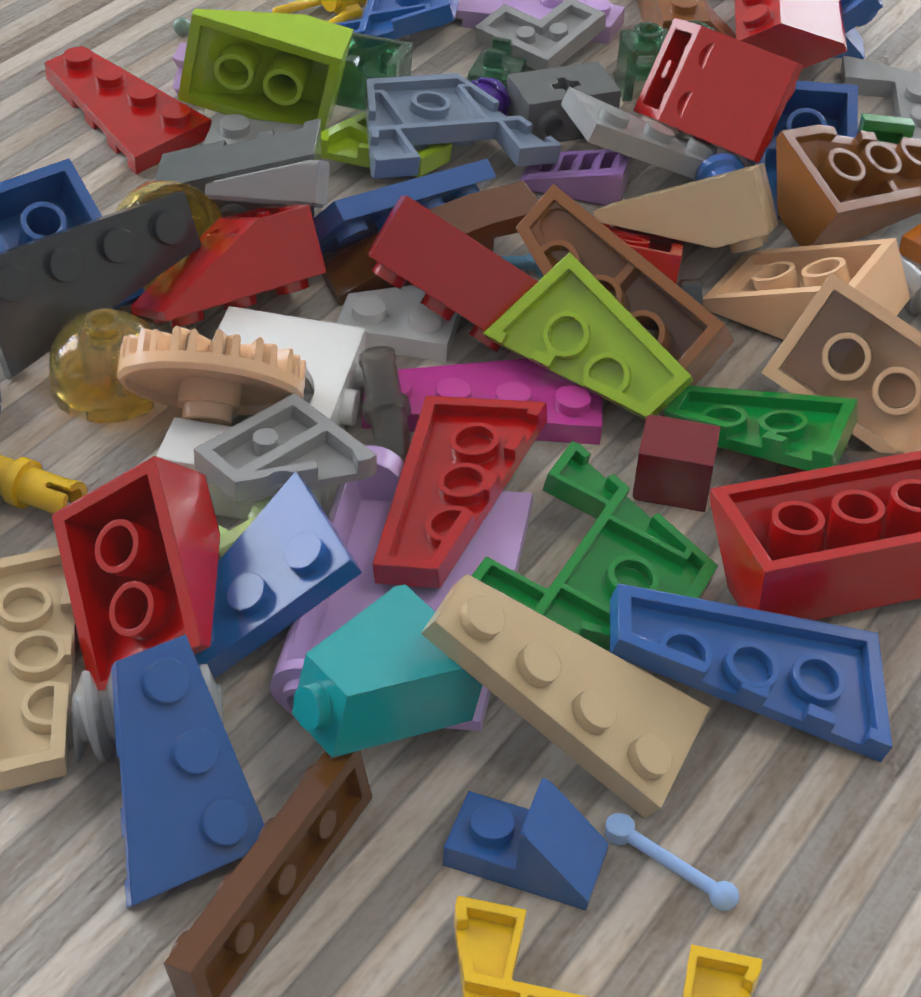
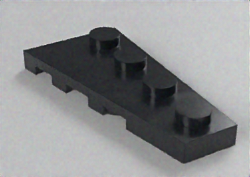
[0,191,202,378]

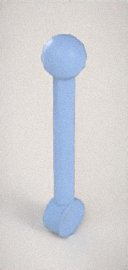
[605,813,739,911]

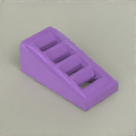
[520,149,632,206]

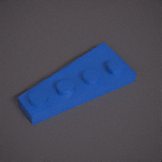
[313,159,497,255]
[610,583,892,762]

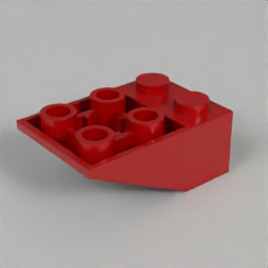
[633,18,804,163]
[130,205,326,327]

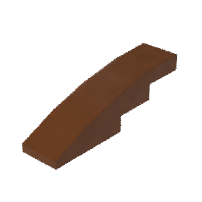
[321,180,539,306]

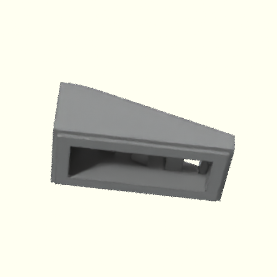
[205,159,330,208]

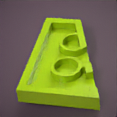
[483,252,693,420]

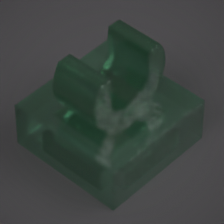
[468,36,527,89]

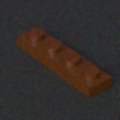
[163,750,373,997]

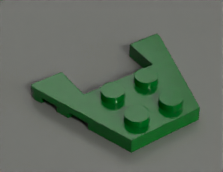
[471,440,719,652]

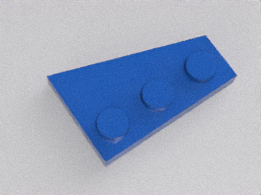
[111,634,264,908]

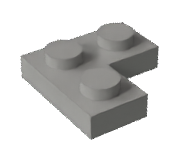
[475,0,606,70]

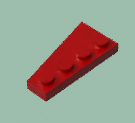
[372,395,548,588]

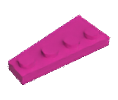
[361,358,602,445]

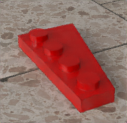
[44,46,212,175]

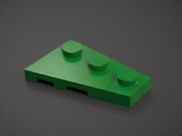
[664,385,858,471]

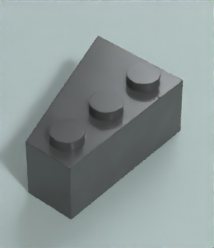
[152,118,321,237]

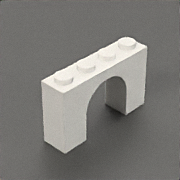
[156,306,374,520]

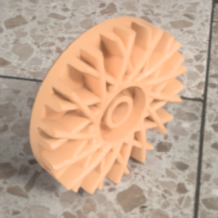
[117,326,307,426]

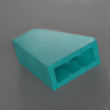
[292,584,483,758]

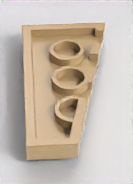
[0,546,76,792]
[421,574,710,818]

